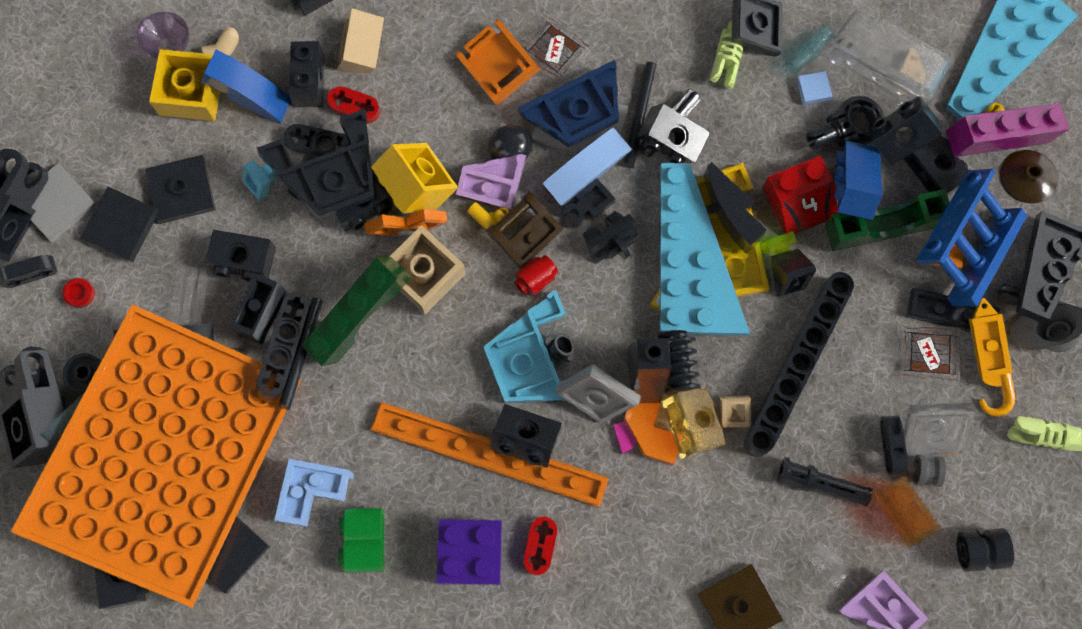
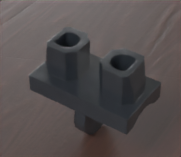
[583,211,638,264]

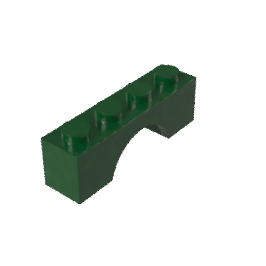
[825,189,950,252]
[301,257,412,366]

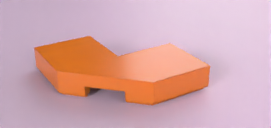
[364,209,447,236]
[623,403,682,466]

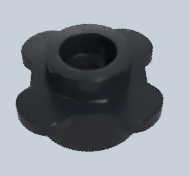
[544,334,575,364]

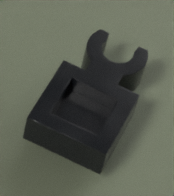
[563,178,616,228]

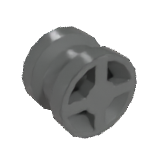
[913,454,946,487]

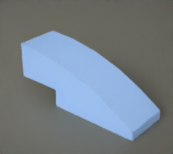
[543,127,632,205]

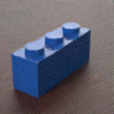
[833,141,882,220]

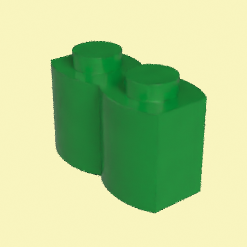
[338,508,384,574]

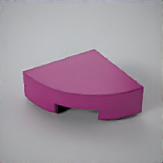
[613,421,637,454]

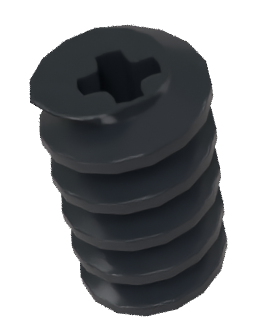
[658,330,701,395]

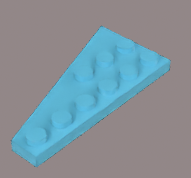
[946,0,1078,120]
[659,163,750,336]

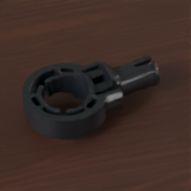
[806,96,884,150]

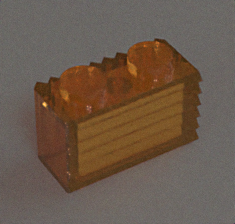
[872,477,941,546]

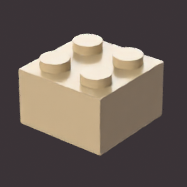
[389,225,466,315]

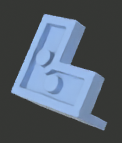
[275,459,354,527]

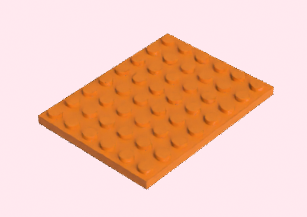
[11,304,301,608]

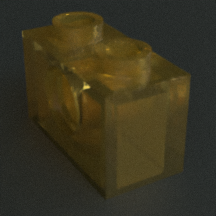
[662,387,726,459]

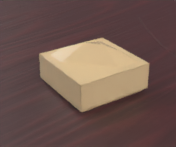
[719,395,751,428]

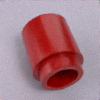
[514,255,559,297]

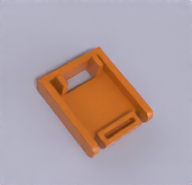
[455,18,540,105]

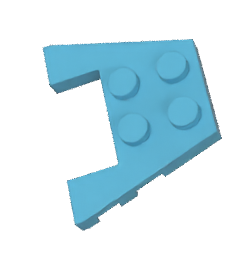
[483,290,566,404]

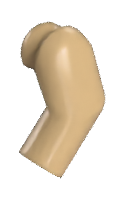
[202,27,239,56]

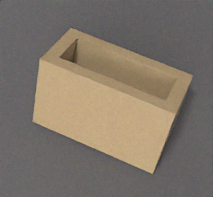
[336,8,384,73]

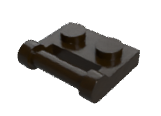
[485,191,563,269]

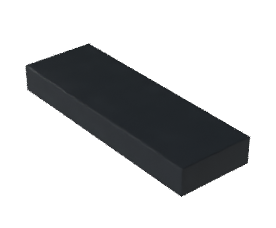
[906,288,1000,332]

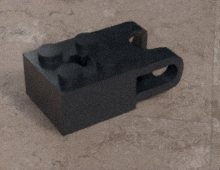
[0,149,49,262]
[0,346,68,469]

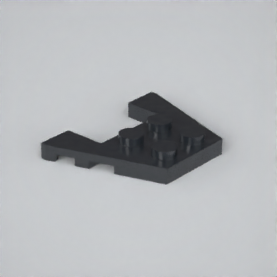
[257,109,374,220]

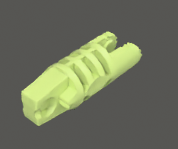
[710,21,744,89]
[1007,416,1082,451]

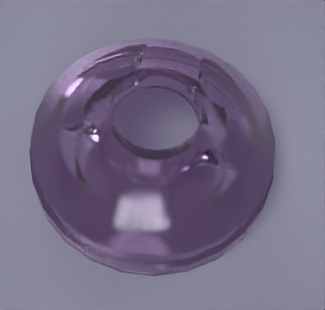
[136,12,190,59]

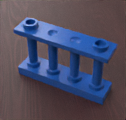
[916,168,1028,306]

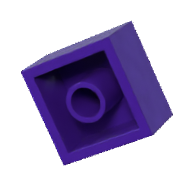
[437,519,502,585]

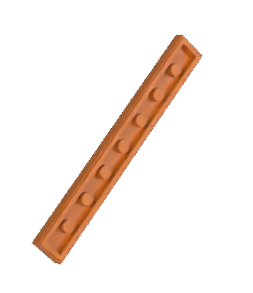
[370,402,609,508]

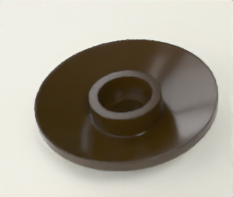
[1001,150,1058,204]

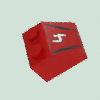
[762,155,838,238]

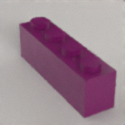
[945,103,1070,157]

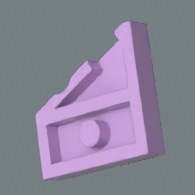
[456,154,527,209]
[838,570,928,629]

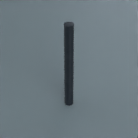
[623,61,657,169]
[278,297,323,410]

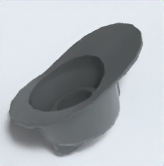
[1011,304,1082,352]

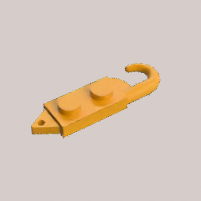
[969,298,1015,417]

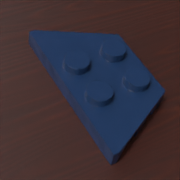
[518,60,619,147]

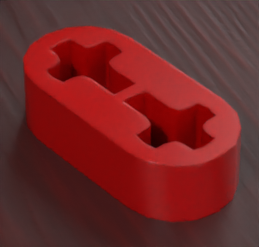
[327,86,380,124]
[524,517,557,576]

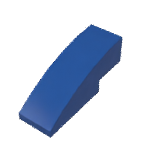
[201,49,291,124]

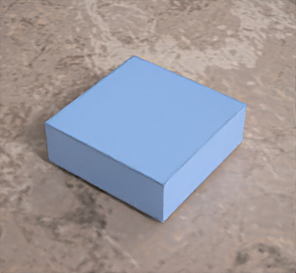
[797,71,833,105]

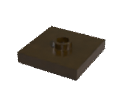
[698,564,783,629]

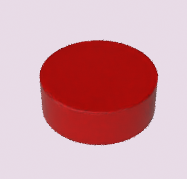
[62,278,95,308]

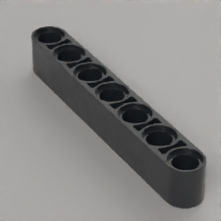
[744,272,854,457]

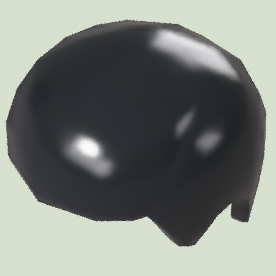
[488,124,533,162]

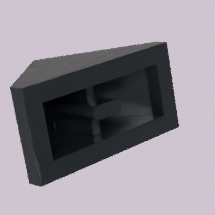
[770,248,816,297]

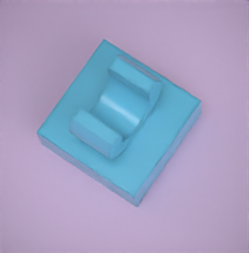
[242,160,276,201]

